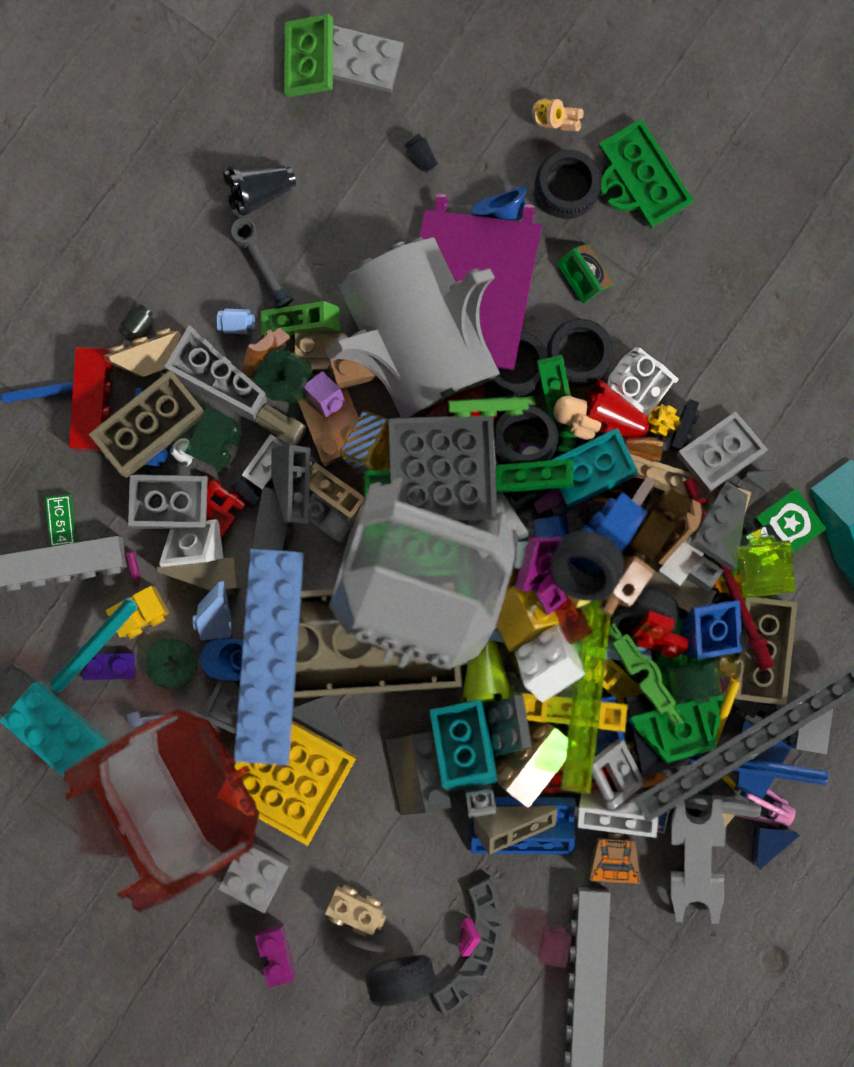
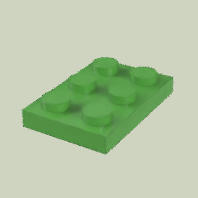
[284,13,333,97]
[447,397,529,417]

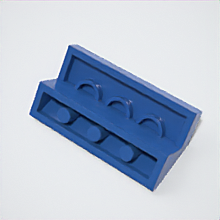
[471,797,576,855]

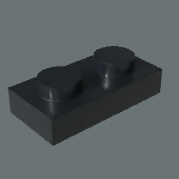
[669,399,700,452]

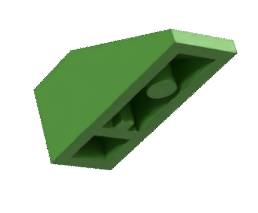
[261,301,340,336]

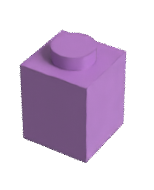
[303,372,346,418]

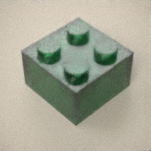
[185,407,242,472]

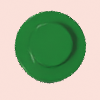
[555,427,582,453]

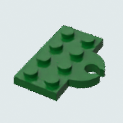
[598,118,694,229]

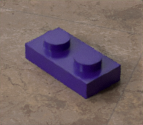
[83,653,136,680]

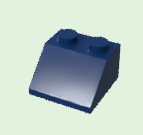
[680,600,742,660]

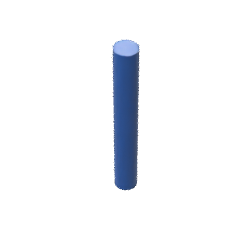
[1,382,73,403]

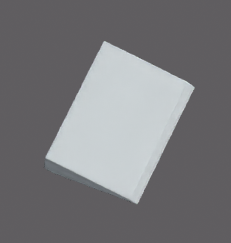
[159,519,224,567]

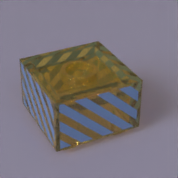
[339,410,390,478]

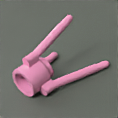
[735,789,796,827]

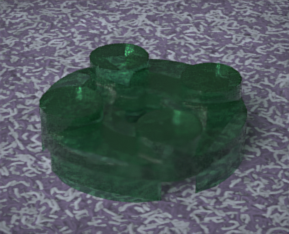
[145,638,198,689]

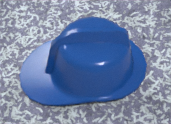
[471,186,527,221]
[200,638,244,681]

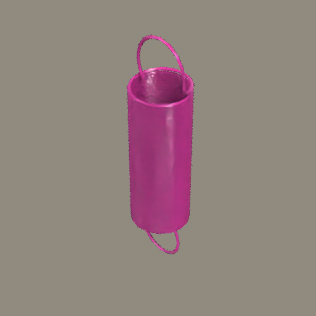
[125,546,141,585]

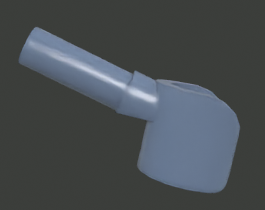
[126,711,164,727]

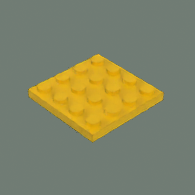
[218,720,357,846]

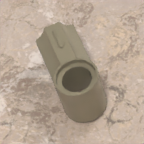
[255,404,308,446]

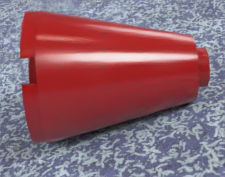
[583,380,650,439]

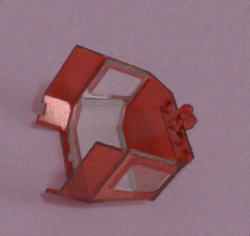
[63,709,259,913]

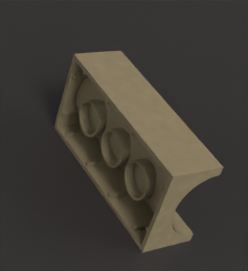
[245,581,461,697]

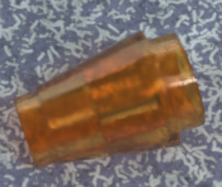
[626,437,664,462]

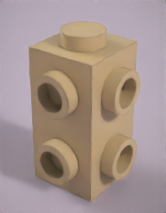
[325,885,386,936]

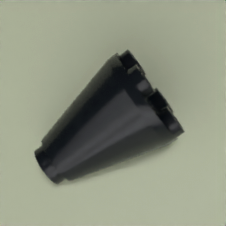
[223,165,296,216]

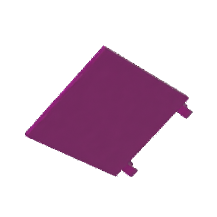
[419,194,542,370]

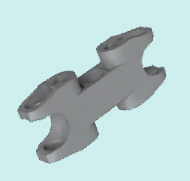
[671,796,725,924]

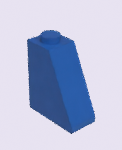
[736,720,792,801]

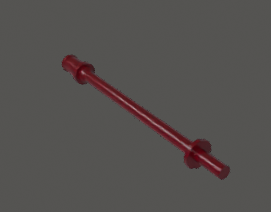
[683,478,775,672]

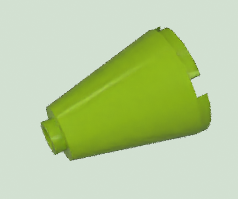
[462,640,513,708]

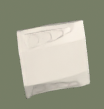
[607,347,679,417]

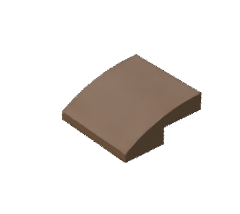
[657,500,701,565]

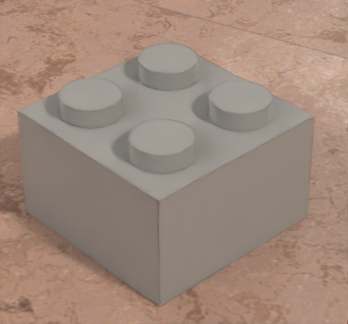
[218,838,291,913]

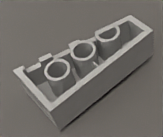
[164,325,267,423]

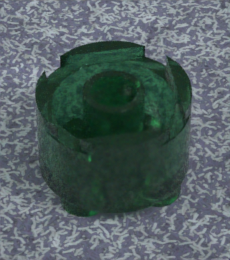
[255,350,314,403]
[665,658,722,704]

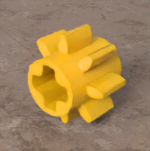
[648,404,680,437]

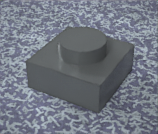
[687,556,724,592]

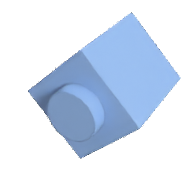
[193,581,232,640]

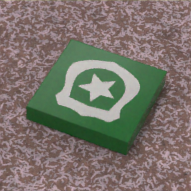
[755,488,826,554]

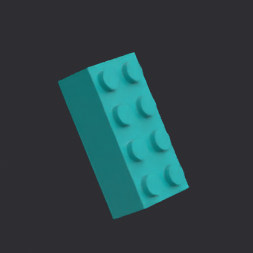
[0,681,118,789]

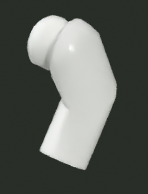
[170,438,192,466]

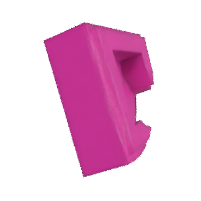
[459,918,481,956]

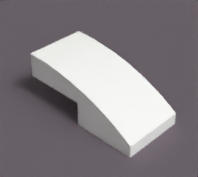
[658,536,704,588]

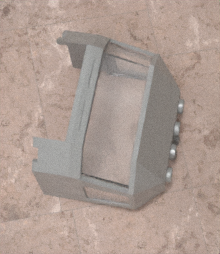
[329,478,518,669]

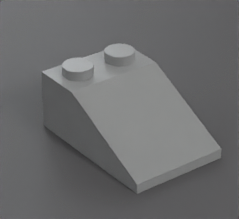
[128,475,208,529]

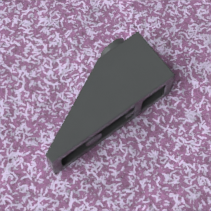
[271,445,310,525]

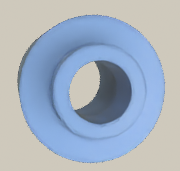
[217,308,255,335]

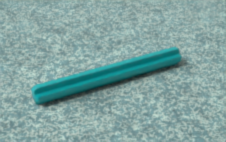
[50,598,138,693]

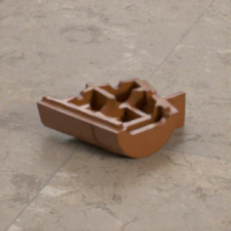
[241,328,290,378]

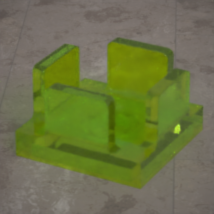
[737,535,796,598]

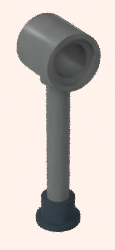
[231,218,294,308]

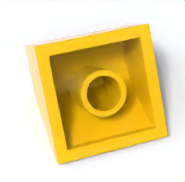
[489,586,559,652]

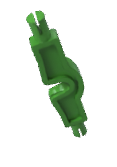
[606,623,683,727]

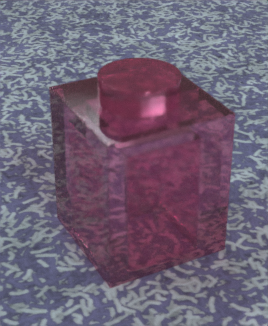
[538,925,571,968]

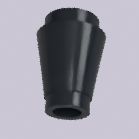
[404,133,438,173]

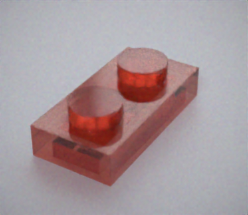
[554,594,594,645]

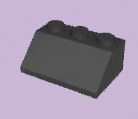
[386,730,451,815]

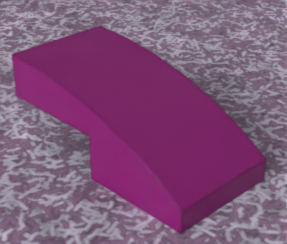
[536,573,567,616]

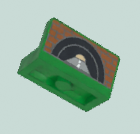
[556,244,614,304]

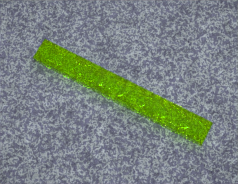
[562,599,611,794]

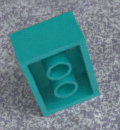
[430,700,499,792]

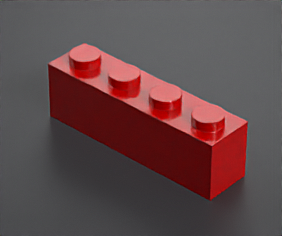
[69,347,114,452]

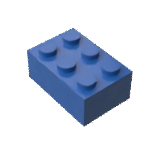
[569,493,647,575]

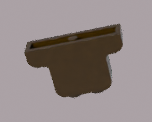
[621,487,693,565]

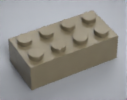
[89,370,207,478]
[731,596,797,705]

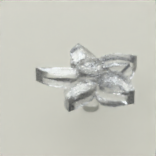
[506,670,531,694]

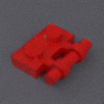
[204,475,247,538]

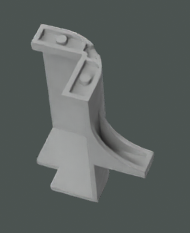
[326,237,500,418]

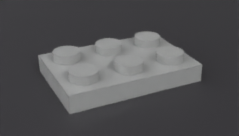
[333,25,404,93]
[677,412,768,494]

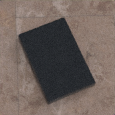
[624,688,692,775]

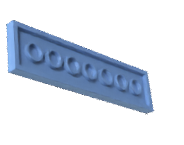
[235,549,304,765]

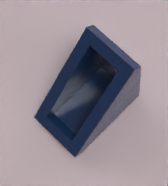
[751,825,799,869]

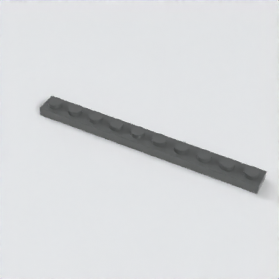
[633,666,854,823]

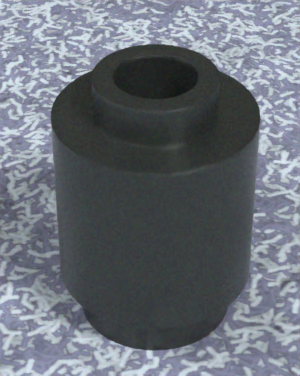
[118,304,154,341]

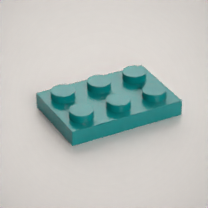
[551,428,640,508]

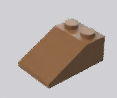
[297,388,371,467]

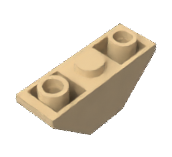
[103,328,181,377]

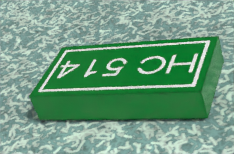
[45,495,77,547]

